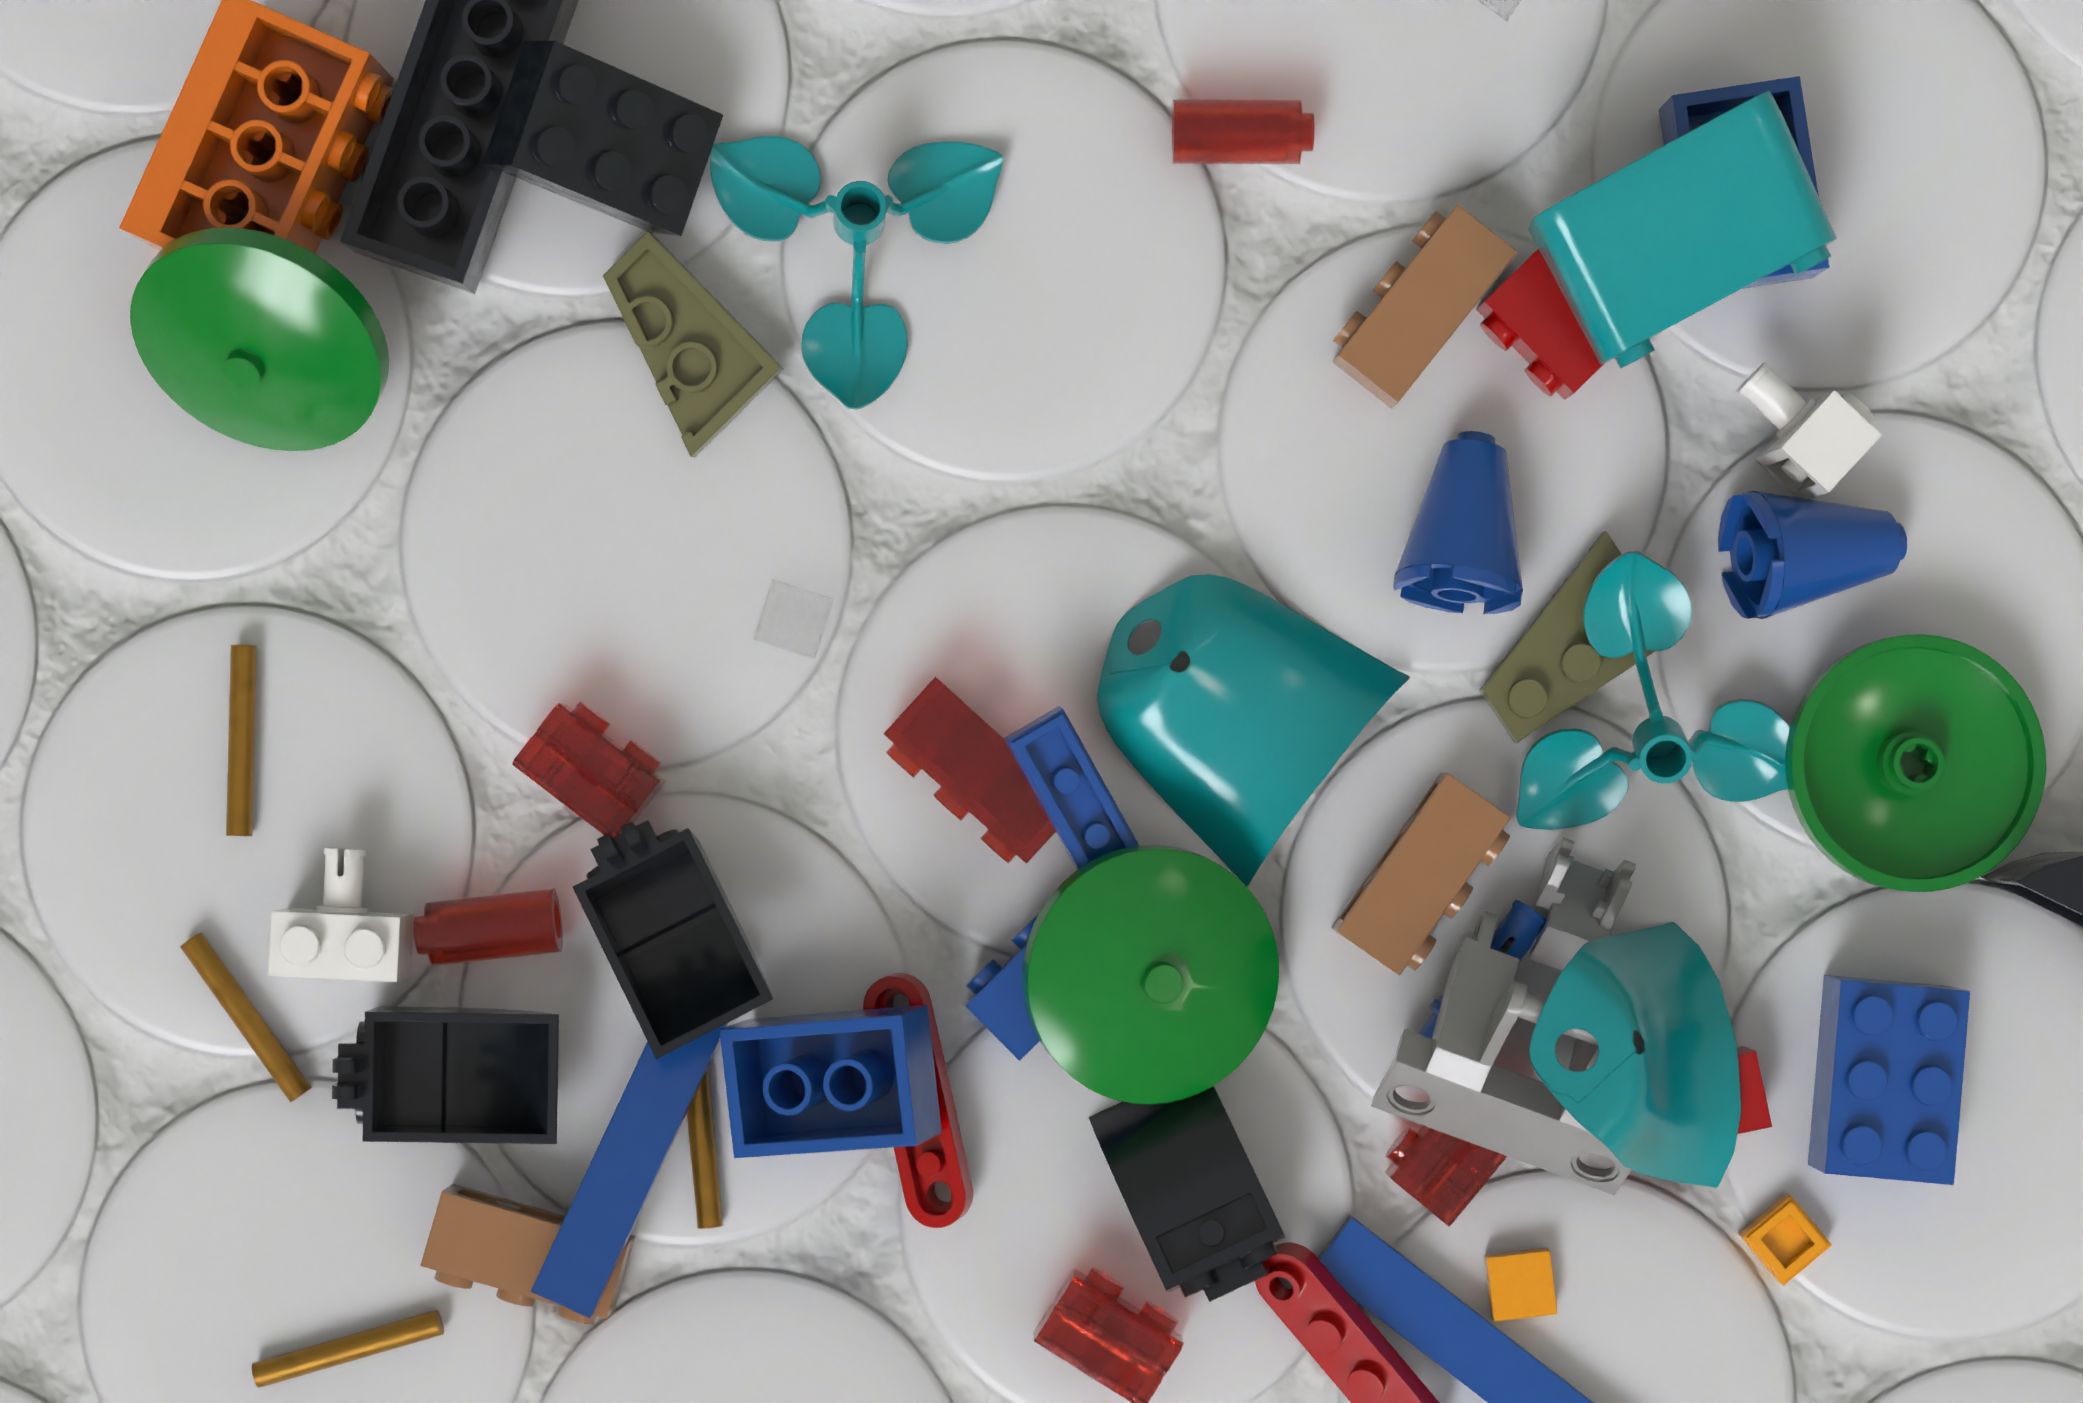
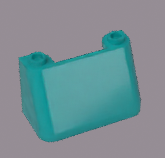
[1528,91,1837,369]

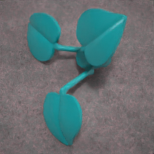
[710,136,1003,410]
[1516,551,1790,830]

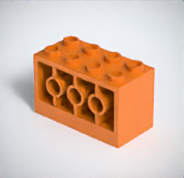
[119,0,394,254]

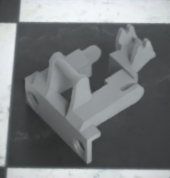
[1371,837,1644,1195]

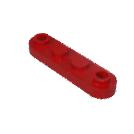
[863,973,973,1228]
[1255,1242,1440,1403]

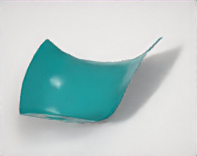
[1097,574,1410,886]
[1529,922,1741,1188]

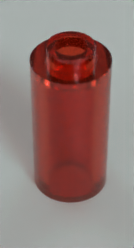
[1172,99,1314,164]
[414,888,563,966]

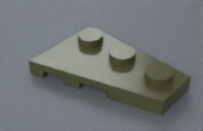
[603,231,784,458]
[1480,531,1655,743]

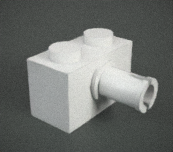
[1736,362,1882,499]
[268,848,414,982]

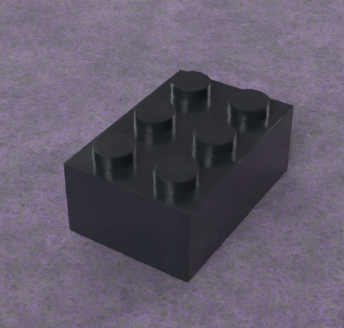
[483,41,723,236]

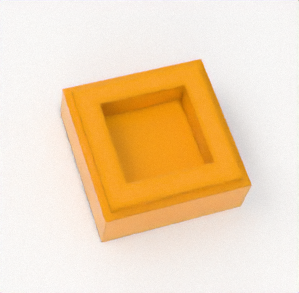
[1738,1193,1832,1286]
[1484,1248,1557,1322]

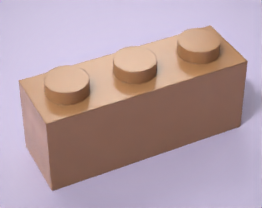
[1333,204,1518,409]
[1332,773,1511,976]
[420,1184,635,1324]

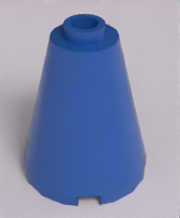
[1393,431,1523,614]
[1718,491,1907,619]

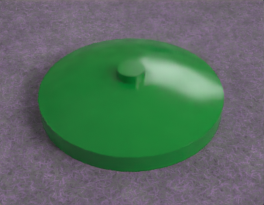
[130,227,389,451]
[1785,634,2046,892]
[1022,845,1279,1104]

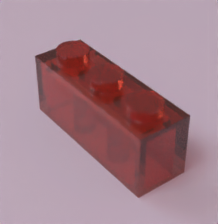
[884,677,1056,864]

